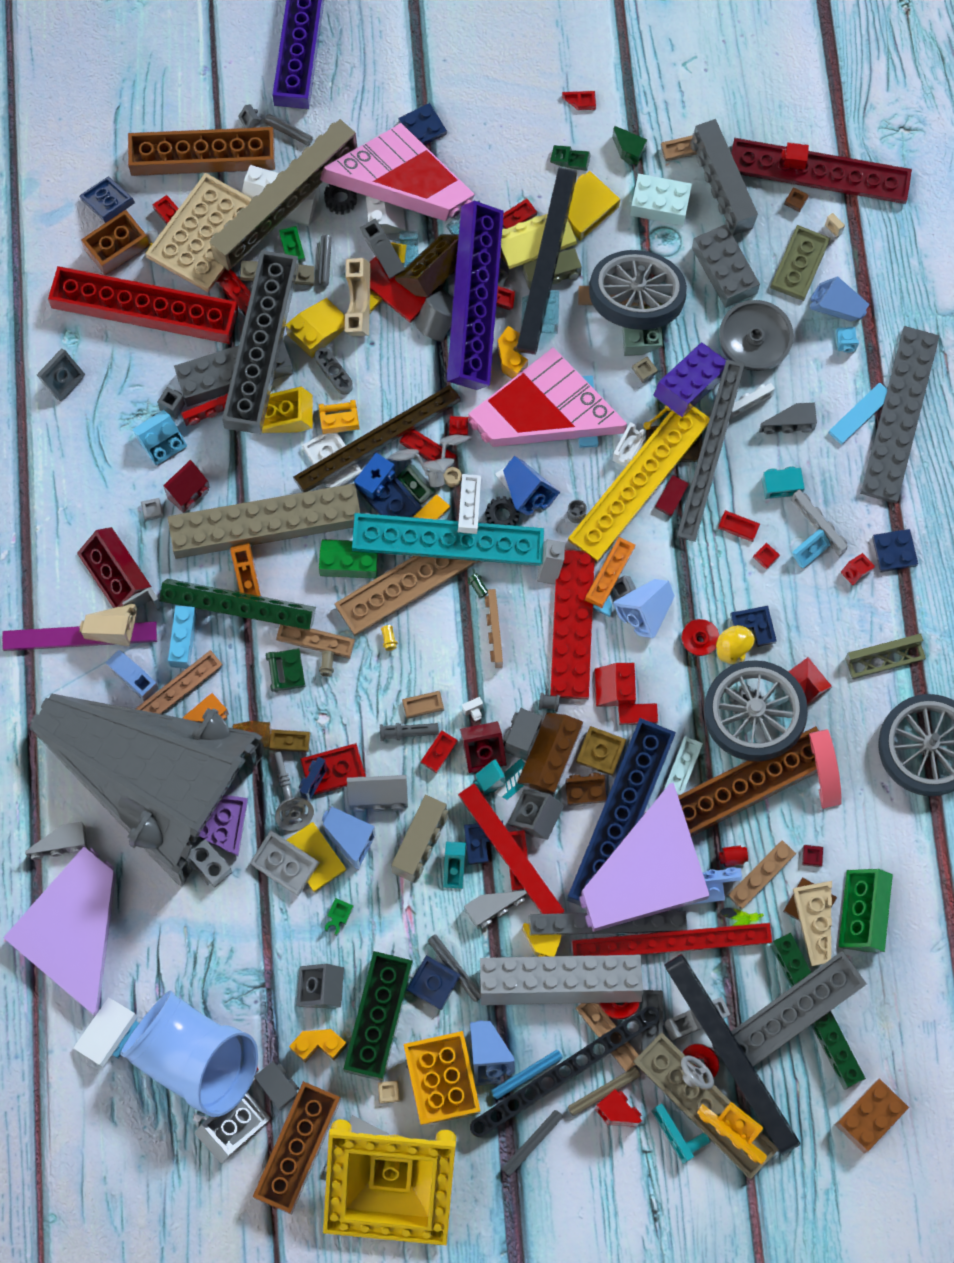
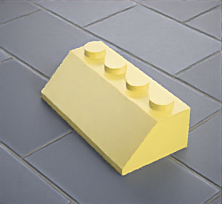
[500,213,577,269]

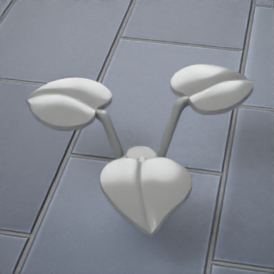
[387,435,471,487]

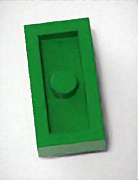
[279,226,306,263]

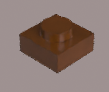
[784,187,809,212]

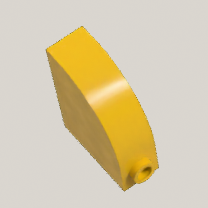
[568,171,620,241]

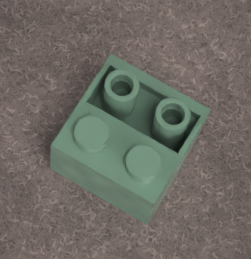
[622,327,663,356]

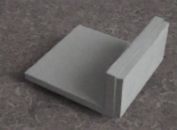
[122,587,161,611]

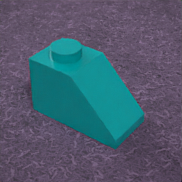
[474,759,505,796]
[443,841,466,889]

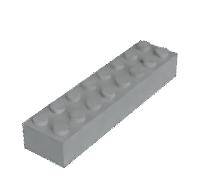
[480,955,643,1005]

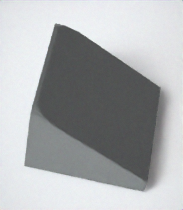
[612,575,636,600]

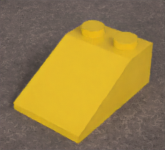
[285,298,345,358]
[262,386,313,433]

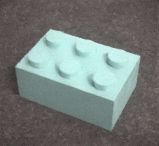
[630,174,692,226]

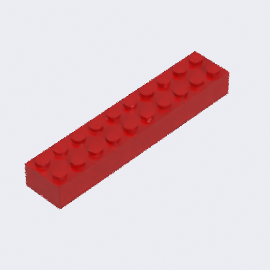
[48,266,239,344]

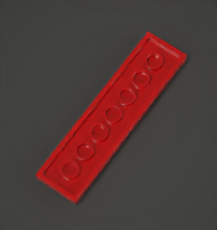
[550,550,595,700]

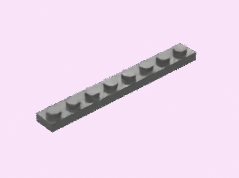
[529,911,687,936]

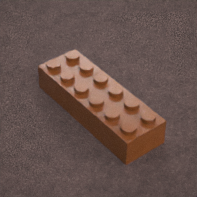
[253,1081,341,1215]

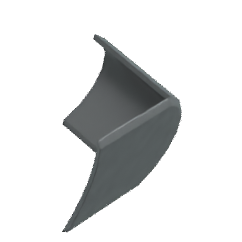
[415,289,454,341]

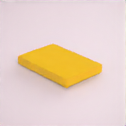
[287,822,347,892]

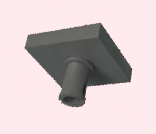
[37,348,86,401]

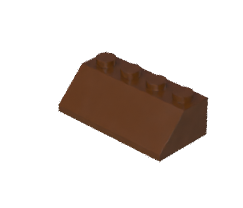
[518,713,583,797]

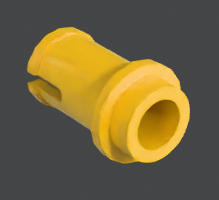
[381,625,398,651]

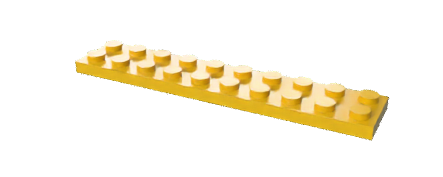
[568,407,710,562]

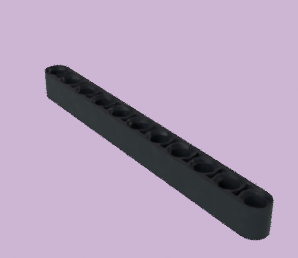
[517,167,577,355]
[664,954,801,1155]
[470,1006,659,1137]

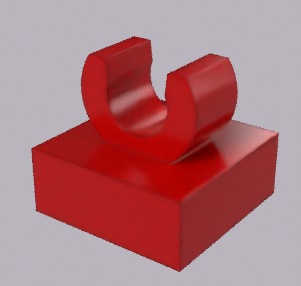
[449,416,469,436]

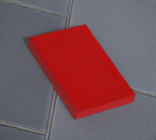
[300,743,366,796]

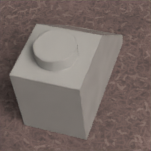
[537,539,565,585]

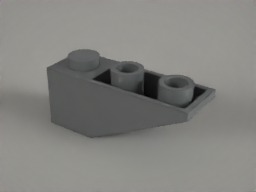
[360,218,405,279]
[759,402,817,434]

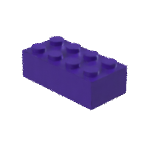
[653,342,726,417]

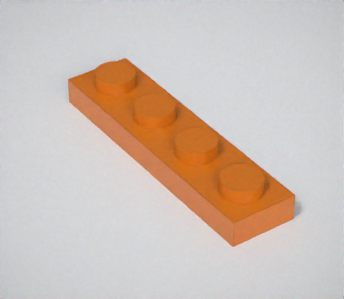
[585,537,636,608]

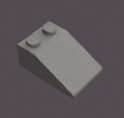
[195,1092,271,1164]

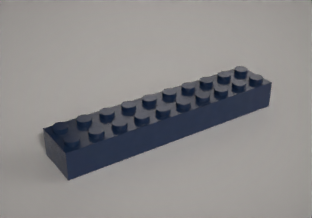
[567,718,676,907]

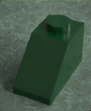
[612,126,647,165]

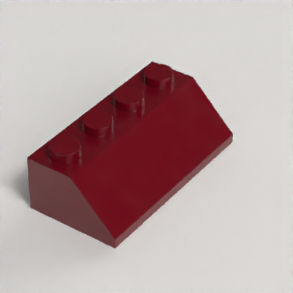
[77,527,152,608]

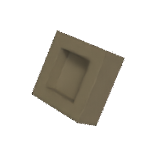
[632,356,658,383]

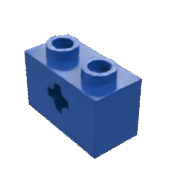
[354,453,396,500]

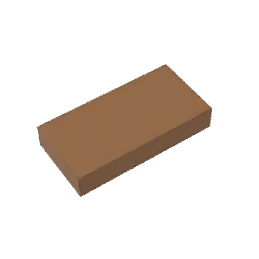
[402,690,444,719]

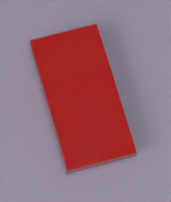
[369,257,427,323]

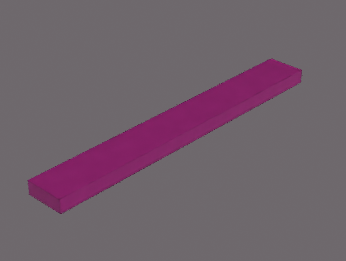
[2,622,157,651]

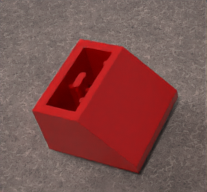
[594,1089,642,1127]

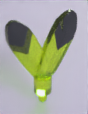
[720,908,764,926]

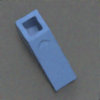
[105,650,159,701]

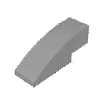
[663,997,730,1041]

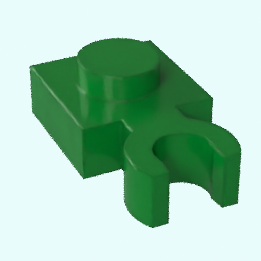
[325,898,354,936]

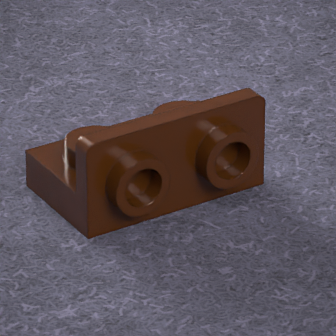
[565,773,607,806]

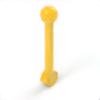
[643,405,671,430]

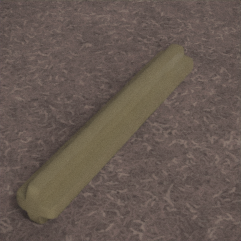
[568,1067,640,1116]

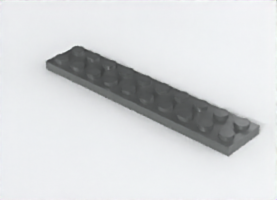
[860,326,940,504]

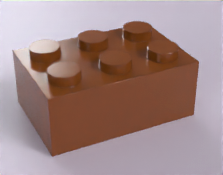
[81,210,150,275]
[834,1078,910,1154]

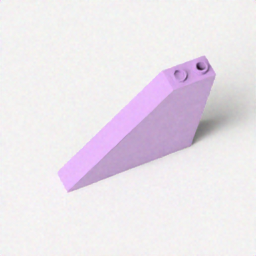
[579,782,710,932]
[3,847,116,1016]

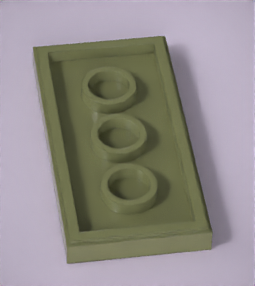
[770,225,831,301]

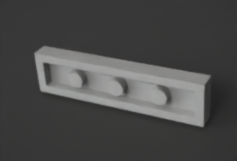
[791,489,848,557]

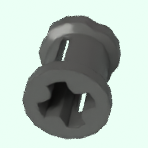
[538,692,560,712]

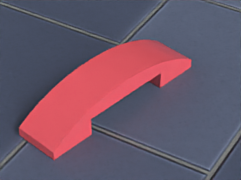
[809,729,841,809]

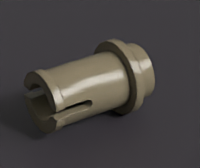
[319,651,334,677]

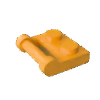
[318,400,360,434]

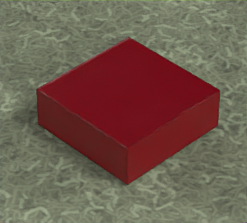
[802,845,823,867]

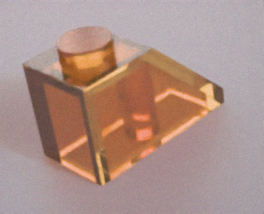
[233,721,272,747]

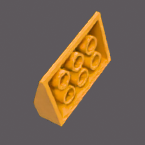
[403,1031,481,1125]

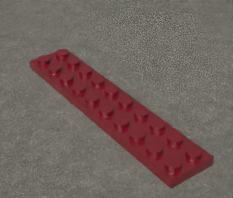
[731,138,912,204]

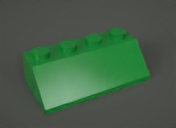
[838,869,893,952]

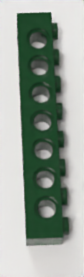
[159,578,316,630]
[770,933,866,1090]

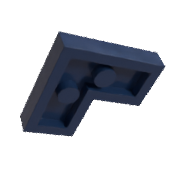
[730,605,777,647]
[464,820,503,865]

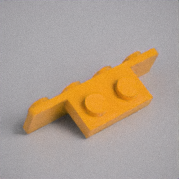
[697,1102,767,1165]

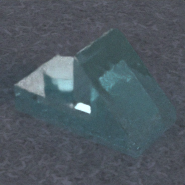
[399,230,419,266]

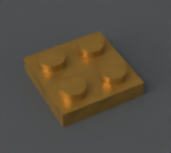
[576,726,626,776]

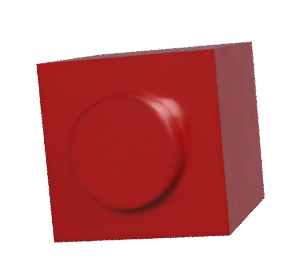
[781,142,809,170]

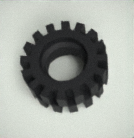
[324,184,357,215]
[485,496,520,526]

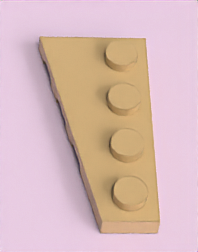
[792,881,832,967]

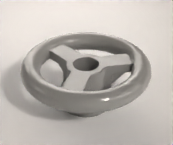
[681,1056,714,1090]

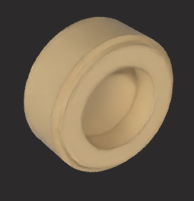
[443,467,462,487]

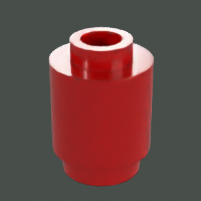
[718,845,749,867]

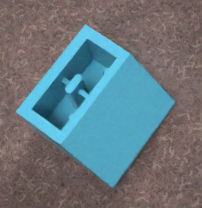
[132,410,187,466]

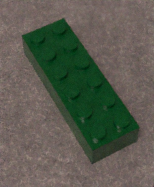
[343,951,413,1082]

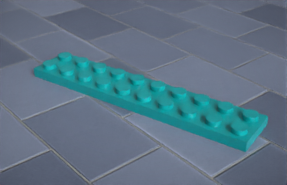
[352,513,544,566]

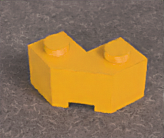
[497,326,528,379]
[289,1029,347,1063]

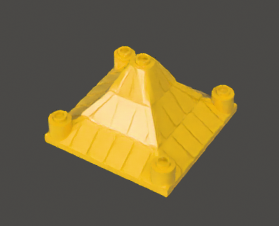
[323,1119,456,1246]

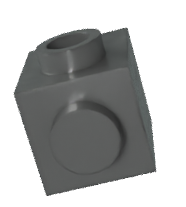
[157,387,185,419]

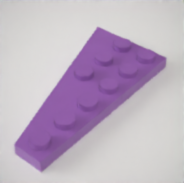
[198,795,248,857]

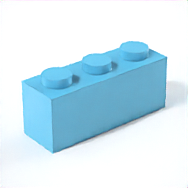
[168,606,197,669]

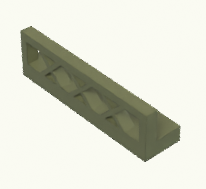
[845,633,926,679]

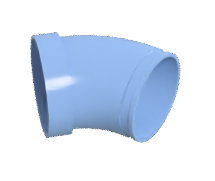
[120,990,258,1117]

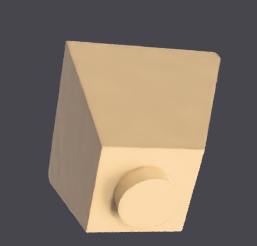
[80,604,138,646]

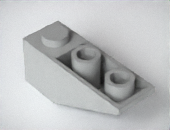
[25,822,88,860]
[464,891,527,929]

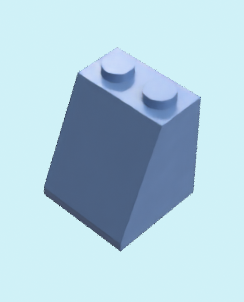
[322,807,376,870]

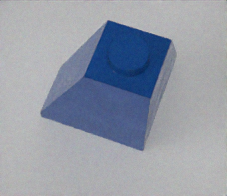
[503,456,560,516]

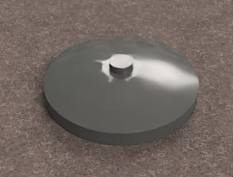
[719,300,794,371]

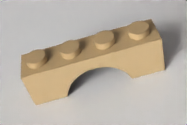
[345,258,370,336]

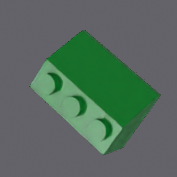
[319,539,378,579]

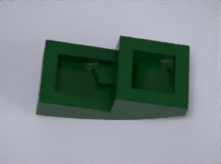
[550,145,591,171]

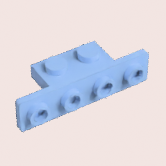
[690,867,742,905]

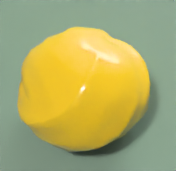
[716,625,755,665]

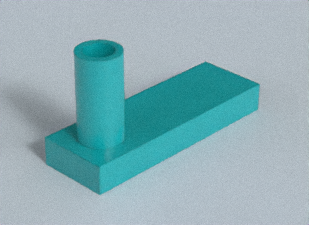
[651,1103,710,1164]

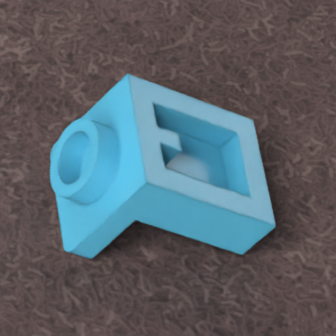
[836,327,859,353]

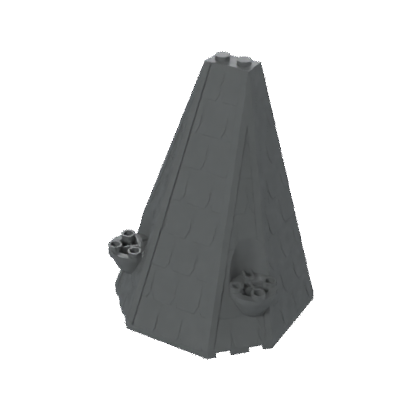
[30,693,264,887]

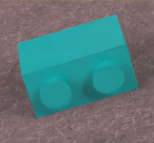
[762,466,805,499]

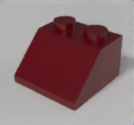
[163,460,210,513]
[460,721,507,773]

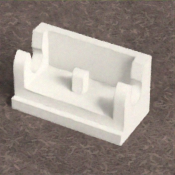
[612,422,646,467]

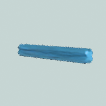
[491,1050,563,1100]

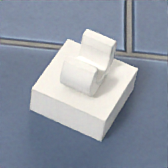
[462,697,483,722]

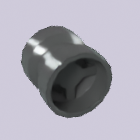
[567,500,587,523]

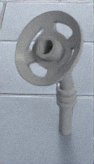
[273,752,314,831]

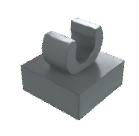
[238,104,262,128]

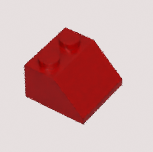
[595,663,636,707]

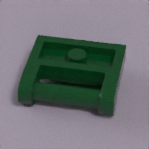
[265,648,306,692]

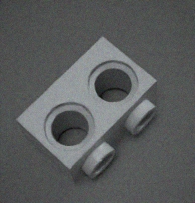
[189,839,232,888]

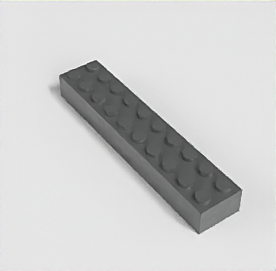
[222,250,299,435]

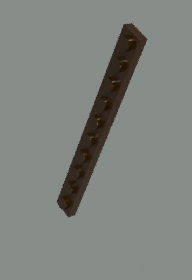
[293,385,460,492]

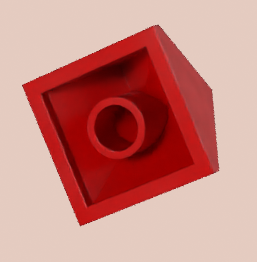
[788,657,832,705]

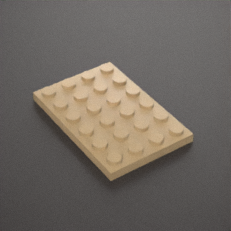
[146,173,251,292]

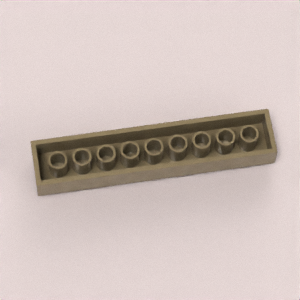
[209,119,357,271]
[167,483,360,559]

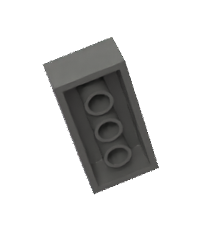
[692,224,760,308]

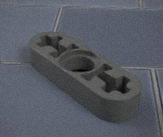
[315,348,353,395]

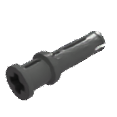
[379,723,439,741]

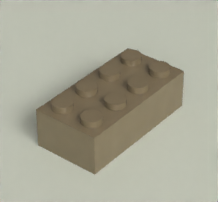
[391,794,449,883]

